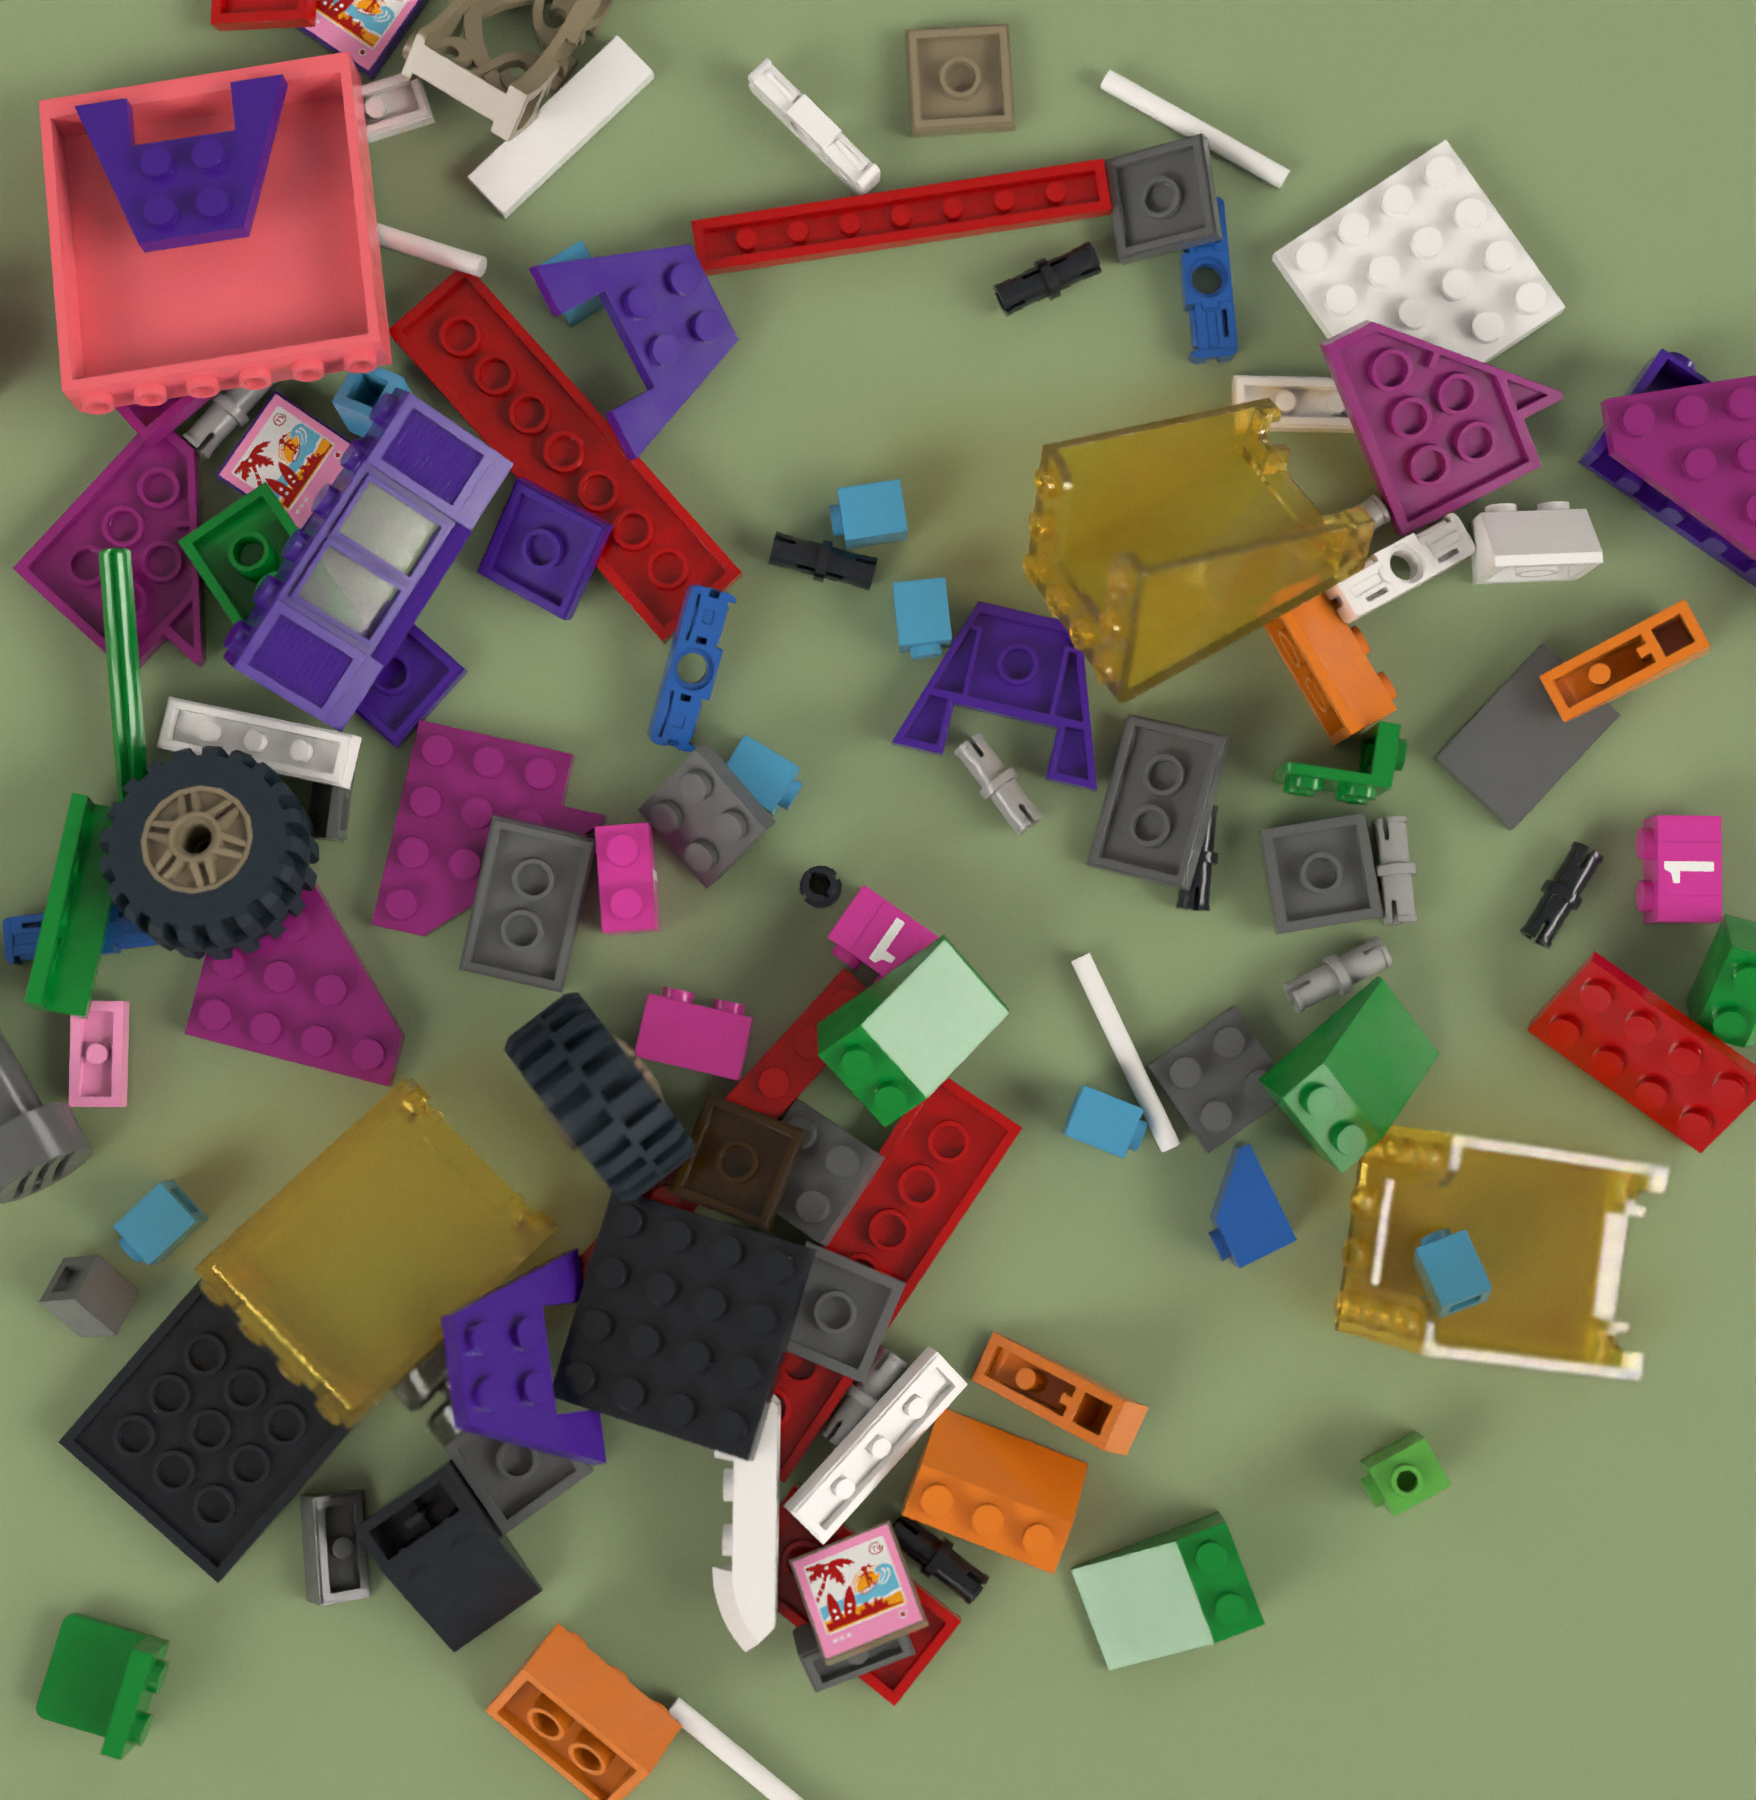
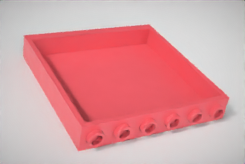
[39,51,392,415]

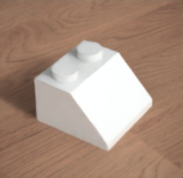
[1470,501,1603,584]

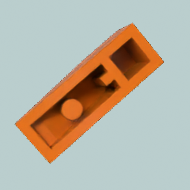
[1539,599,1711,723]
[971,1332,1149,1456]

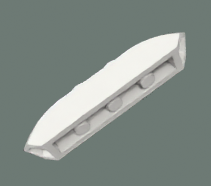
[712,1394,781,1652]

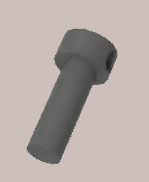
[0,1029,93,1204]

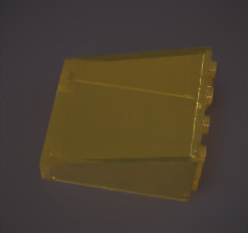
[1023,398,1375,703]
[194,1079,560,1429]
[1334,1125,1669,1381]

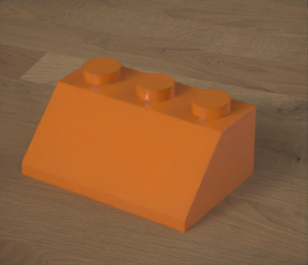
[1255,573,1397,746]
[902,1408,1088,1574]
[485,1623,682,1800]

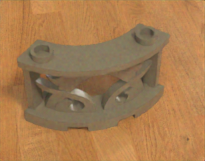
[401,0,614,142]

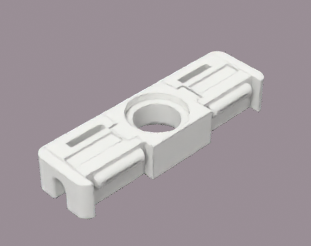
[748,58,880,196]
[1324,513,1476,624]

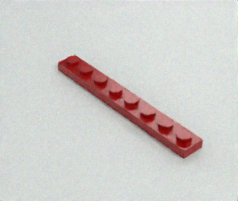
[691,158,1112,276]
[579,968,867,1284]

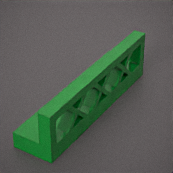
[24,793,114,1019]

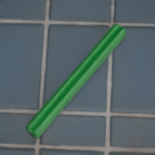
[98,547,148,803]

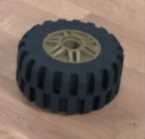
[99,746,319,960]
[504,992,696,1202]

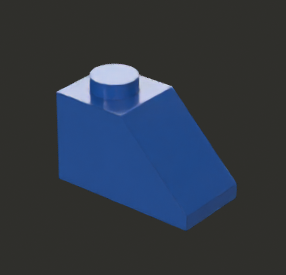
[1208,1142,1297,1268]

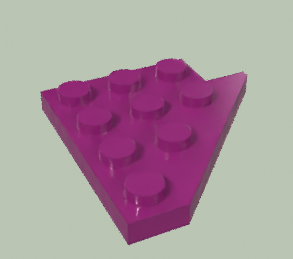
[1319,320,1564,537]
[1600,375,1756,561]
[13,430,207,668]
[371,720,606,937]
[184,882,406,1087]

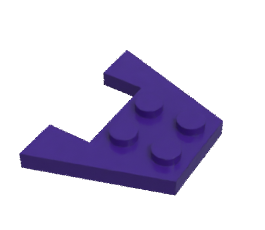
[75,74,288,253]
[529,244,739,460]
[891,601,1097,792]
[441,1248,607,1465]

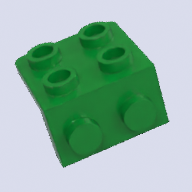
[1272,721,1407,805]
[36,1612,170,1760]

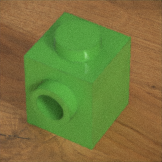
[1359,1431,1451,1517]

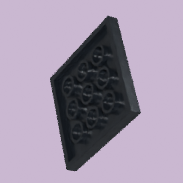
[553,1191,816,1461]
[59,1278,363,1583]

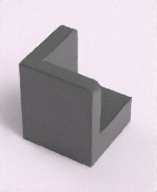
[39,1254,139,1338]

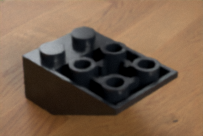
[354,1459,543,1652]

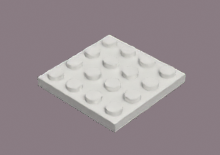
[1272,140,1566,363]

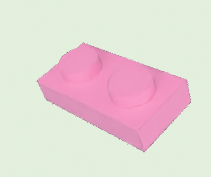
[68,1001,130,1107]

